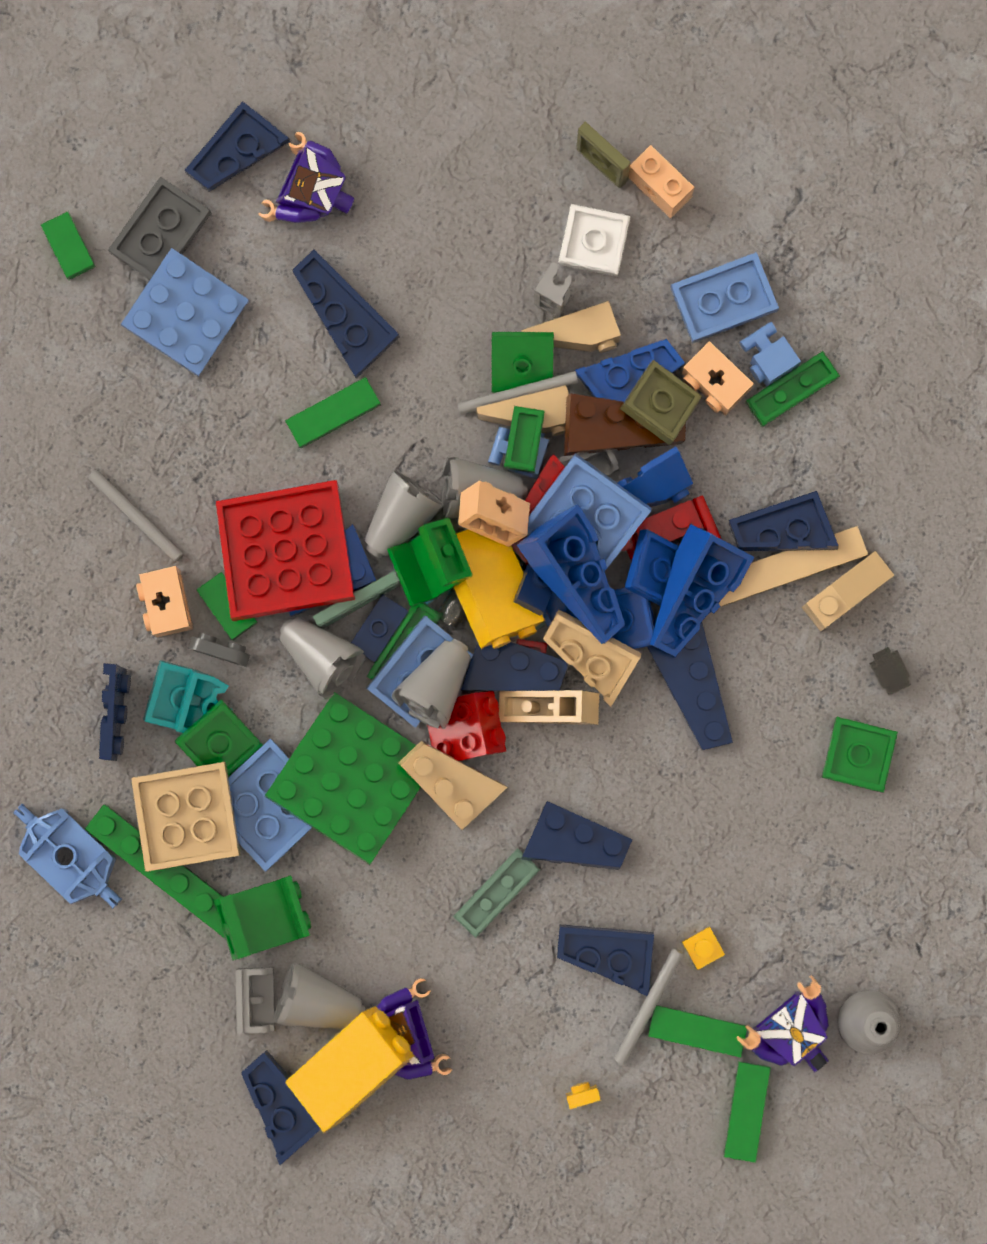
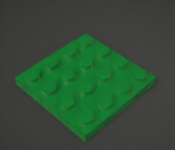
[265,692,421,865]

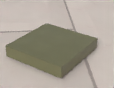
[577,121,631,188]
[620,360,702,445]

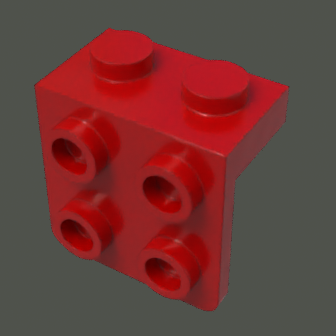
[427,691,507,761]

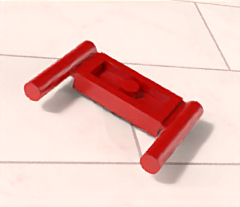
[626,495,722,562]

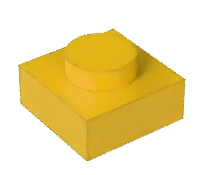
[682,927,725,970]
[566,1082,600,1109]

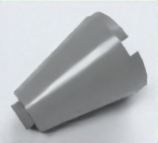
[441,457,527,519]
[364,470,444,559]
[280,617,366,700]
[392,639,471,729]
[274,963,365,1029]
[837,990,901,1054]

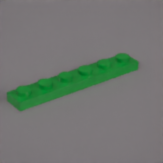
[85,804,226,939]

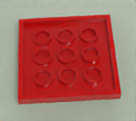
[216,480,355,621]

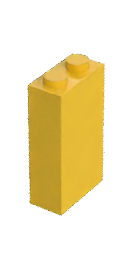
[454,529,545,649]
[285,1006,415,1133]

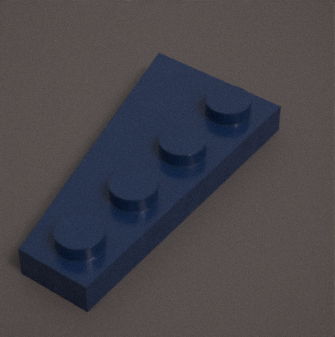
[292,249,400,379]
[646,622,733,750]

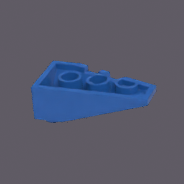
[618,446,693,507]
[517,505,625,644]
[650,524,754,657]

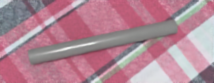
[458,371,579,415]
[88,469,183,562]
[614,948,684,1064]

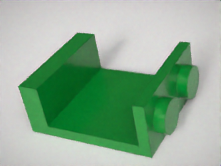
[387,517,473,607]
[214,875,311,961]

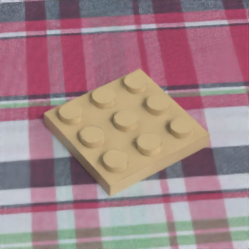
[131,762,241,872]

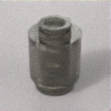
[438,588,468,629]
[869,647,911,696]

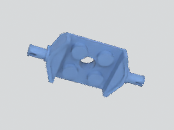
[13,804,122,909]

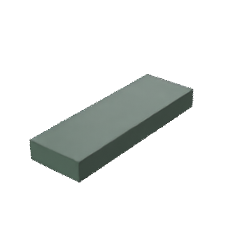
[312,571,401,629]
[453,848,540,938]

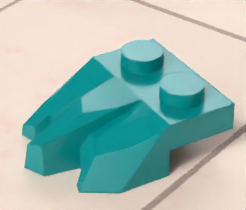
[143,660,232,733]

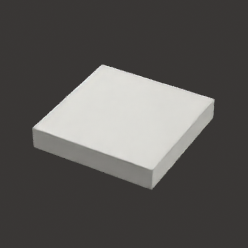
[558,204,631,277]

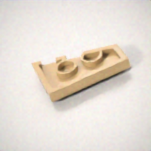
[543,610,641,707]
[398,741,508,830]

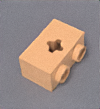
[628,145,694,219]
[681,341,754,416]
[458,481,530,547]
[136,566,193,638]

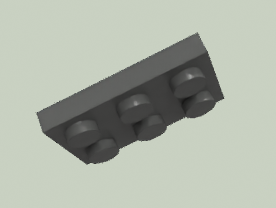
[108,176,212,280]

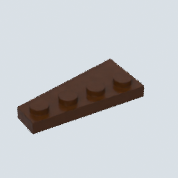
[564,393,686,456]

